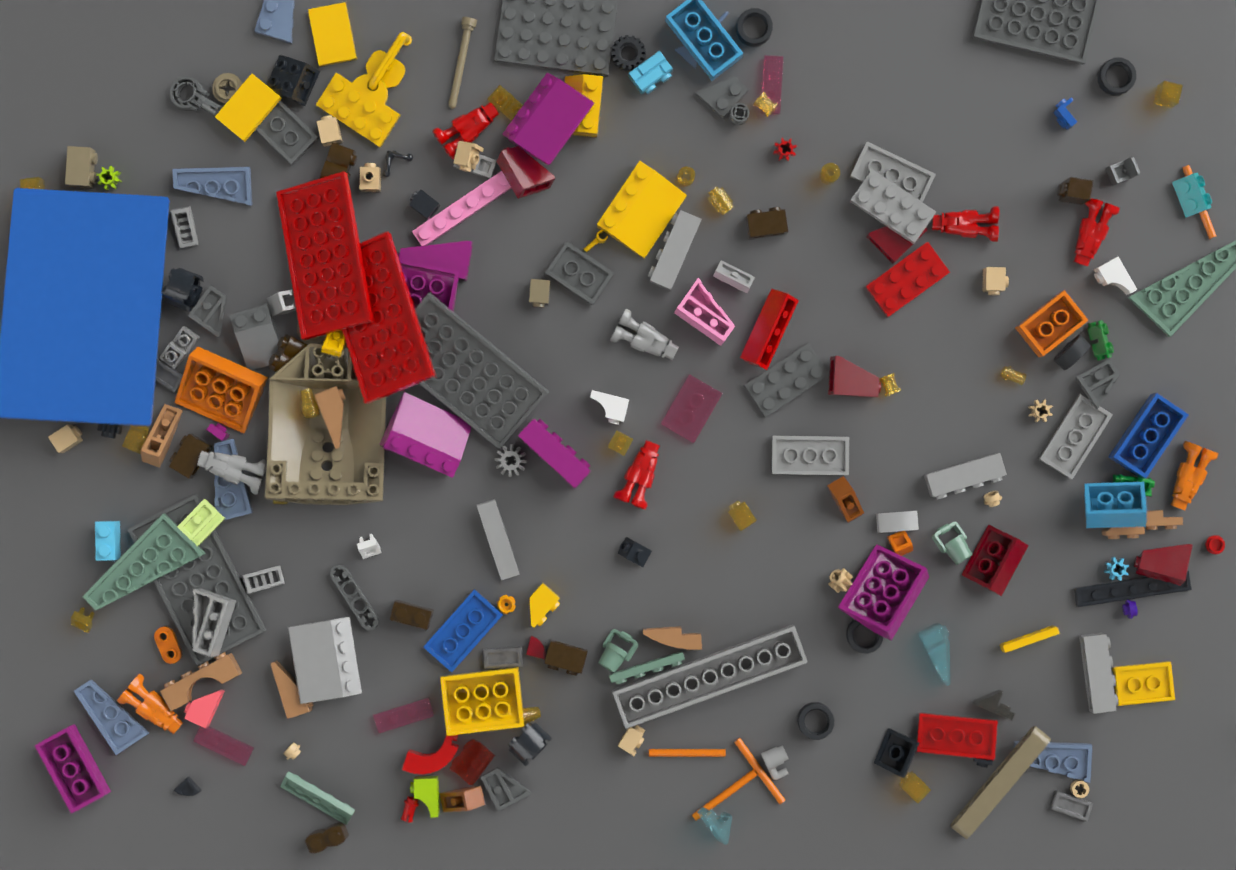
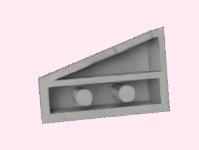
[193,589,236,657]

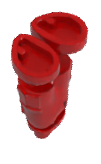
[432,102,499,160]
[1073,198,1120,267]
[932,206,1000,242]
[613,440,660,510]

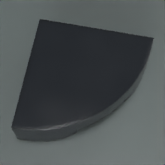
[174,777,202,796]

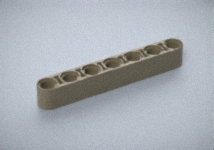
[950,726,1051,839]

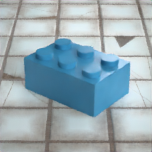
[1084,482,1147,528]

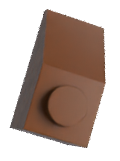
[827,476,864,522]
[439,786,485,812]

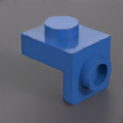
[1053,97,1077,130]

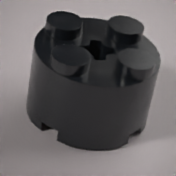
[162,268,204,312]
[508,722,552,767]

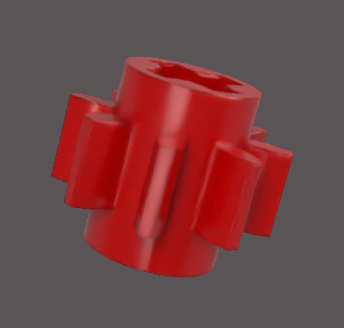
[773,137,797,162]

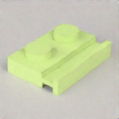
[177,499,226,546]

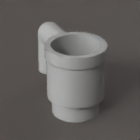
[761,745,789,780]

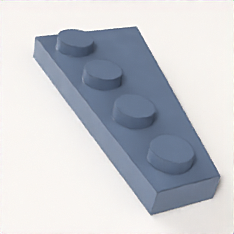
[74,680,149,755]

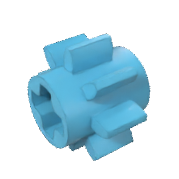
[1104,557,1129,581]

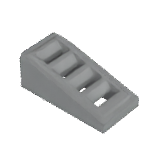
[170,206,199,249]
[242,565,285,594]

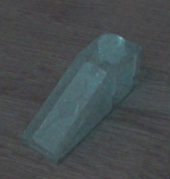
[917,623,951,686]

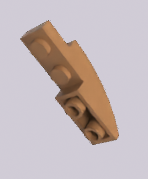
[1101,510,1183,539]

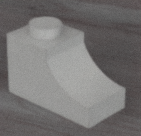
[267,290,296,316]

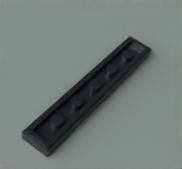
[1074,571,1192,607]

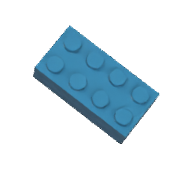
[665,0,743,81]

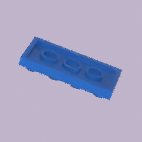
[424,589,503,672]

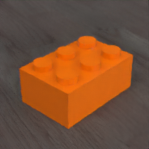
[1015,290,1089,357]

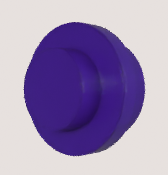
[1122,600,1138,619]

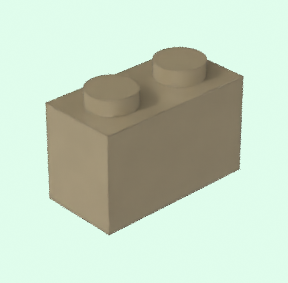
[65,146,98,189]

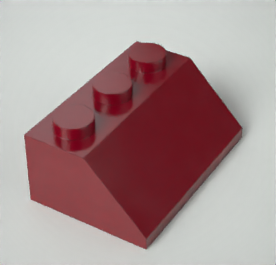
[961,525,1029,596]

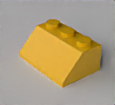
[565,74,603,137]

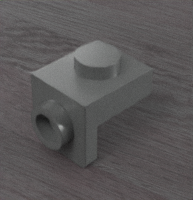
[1105,157,1140,186]

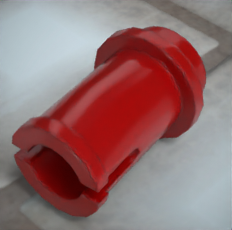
[401,796,419,822]

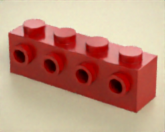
[740,288,799,370]

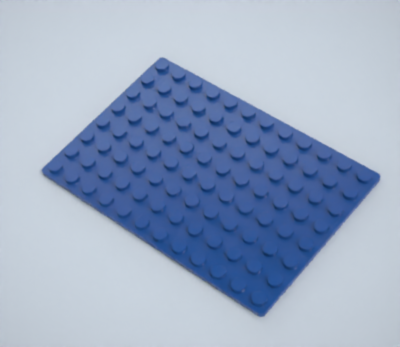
[0,188,170,426]

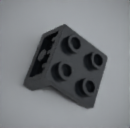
[267,55,320,106]

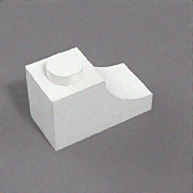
[1094,257,1137,295]
[590,390,629,425]

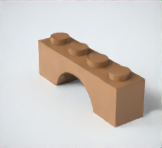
[160,652,242,711]

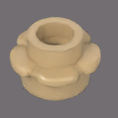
[984,491,1002,507]
[283,742,301,760]

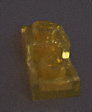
[487,85,523,121]

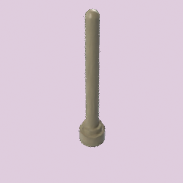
[449,17,477,109]

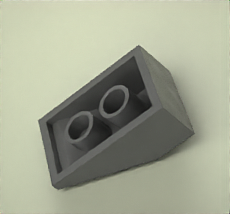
[230,304,280,370]

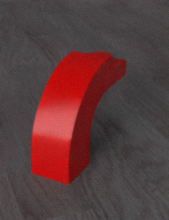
[402,734,459,774]

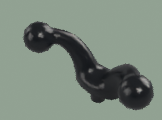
[383,150,413,177]

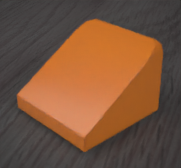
[887,531,914,556]

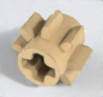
[1028,400,1053,422]
[828,568,853,593]

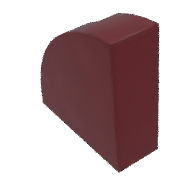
[526,635,546,659]

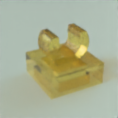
[608,430,633,456]
[71,607,94,633]

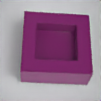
[206,423,230,441]

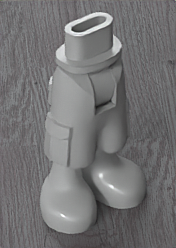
[610,309,679,360]
[197,451,267,495]

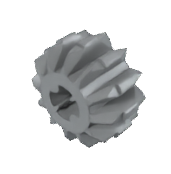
[495,444,527,477]

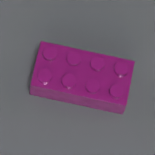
[518,419,591,488]
[34,724,111,814]

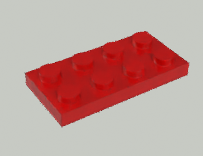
[865,242,950,318]
[917,713,998,760]

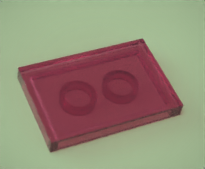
[661,375,723,443]

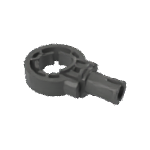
[170,76,222,116]

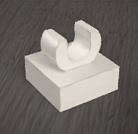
[357,534,381,559]

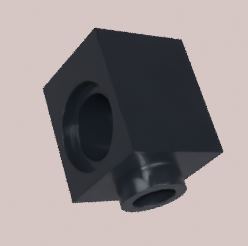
[409,190,441,220]

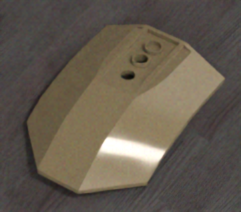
[265,343,386,505]

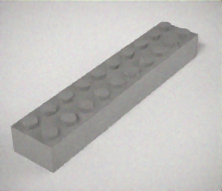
[612,624,808,729]

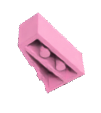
[674,278,735,346]

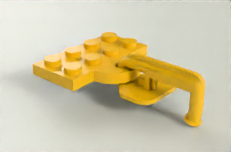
[316,32,412,147]

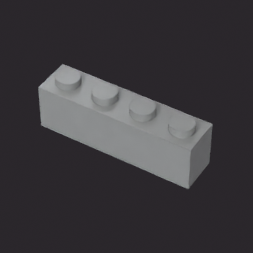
[648,210,702,291]
[924,453,1007,500]
[1079,633,1118,714]

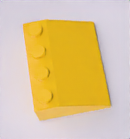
[597,161,687,259]
[440,667,524,736]

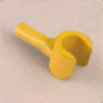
[583,230,608,252]

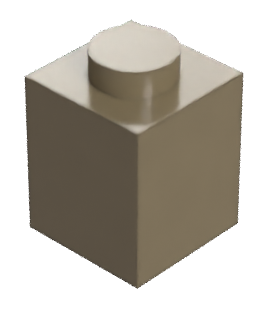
[529,279,551,308]

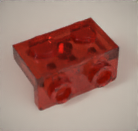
[449,739,496,786]

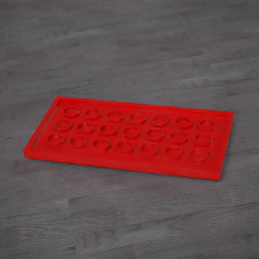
[276,171,373,340]
[342,231,435,404]

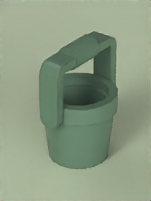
[932,522,973,565]
[598,629,638,673]

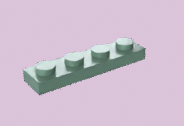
[609,651,685,685]
[280,771,355,825]

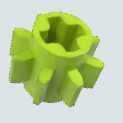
[96,166,122,190]

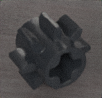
[97,423,123,439]

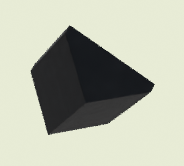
[874,728,919,778]

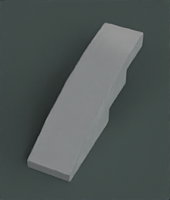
[477,499,520,580]

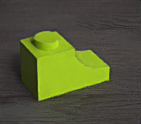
[410,776,440,818]

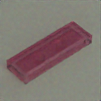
[761,55,784,115]
[373,697,434,733]
[193,726,254,766]

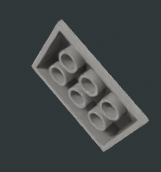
[288,617,362,704]

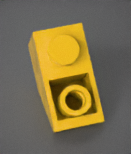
[529,583,560,627]

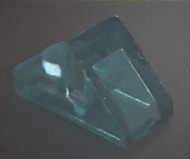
[697,807,732,845]

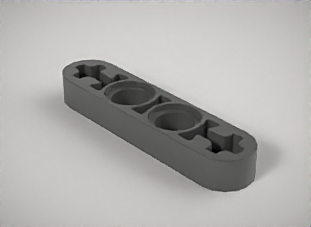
[330,564,379,630]

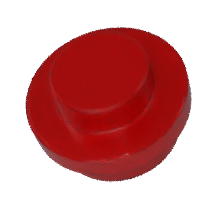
[1205,535,1225,554]

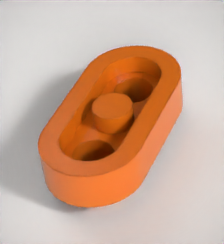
[154,626,182,664]

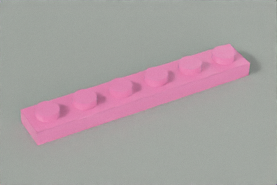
[412,171,511,246]

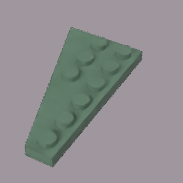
[1127,241,1236,337]
[83,513,206,610]

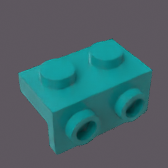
[1172,172,1212,217]

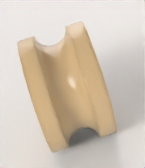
[1070,779,1089,798]

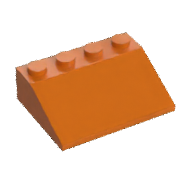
[174,346,268,433]

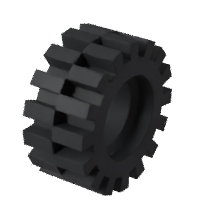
[611,35,646,72]

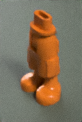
[1171,441,1218,510]
[117,673,184,734]

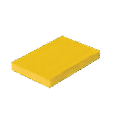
[308,2,357,67]
[215,74,282,142]
[1112,661,1175,706]

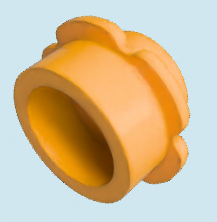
[497,595,516,614]

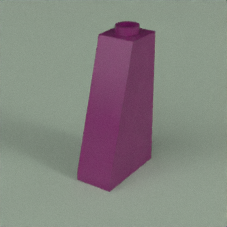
[397,241,473,281]

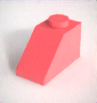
[184,689,225,728]

